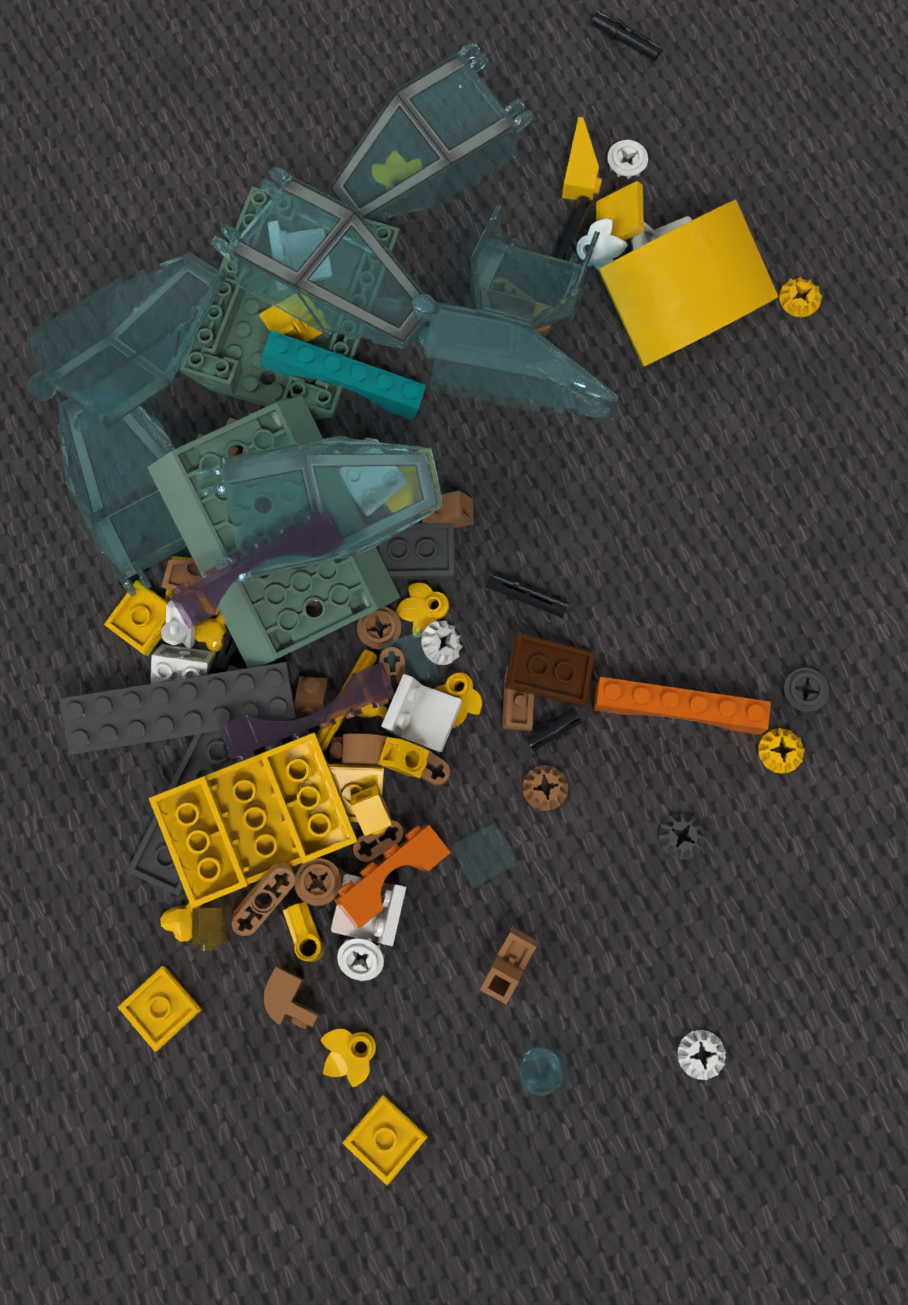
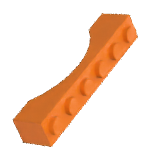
[593,677,771,735]

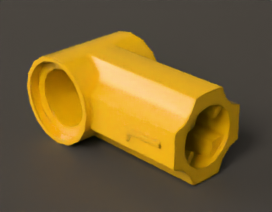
[283,902,325,962]

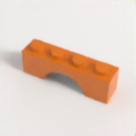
[334,825,451,928]

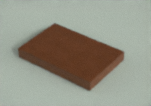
[504,632,595,707]

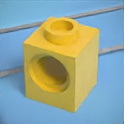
[378,737,430,778]
[350,785,392,836]

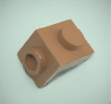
[295,676,328,722]

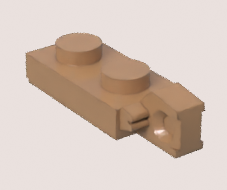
[502,667,534,731]

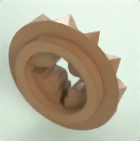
[357,606,401,650]
[523,765,568,811]
[295,858,341,906]

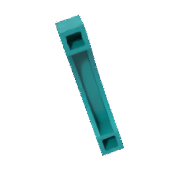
[261,330,426,420]

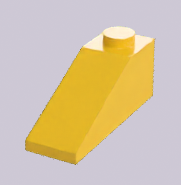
[562,117,602,203]

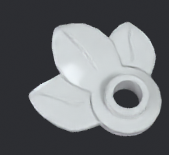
[576,218,628,270]

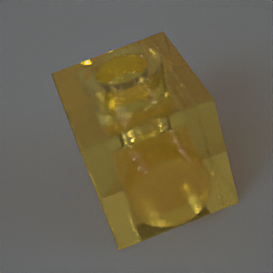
[192,908,227,951]

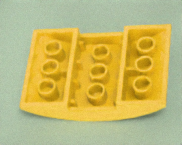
[598,199,778,367]
[149,732,357,908]

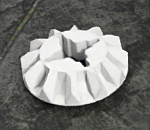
[607,140,648,179]
[421,621,463,665]
[337,936,385,981]
[678,1030,726,1080]

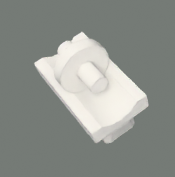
[161,597,199,649]

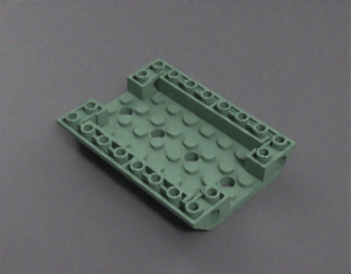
[180,186,400,420]
[147,395,401,668]

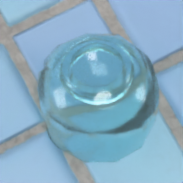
[519,1047,565,1096]

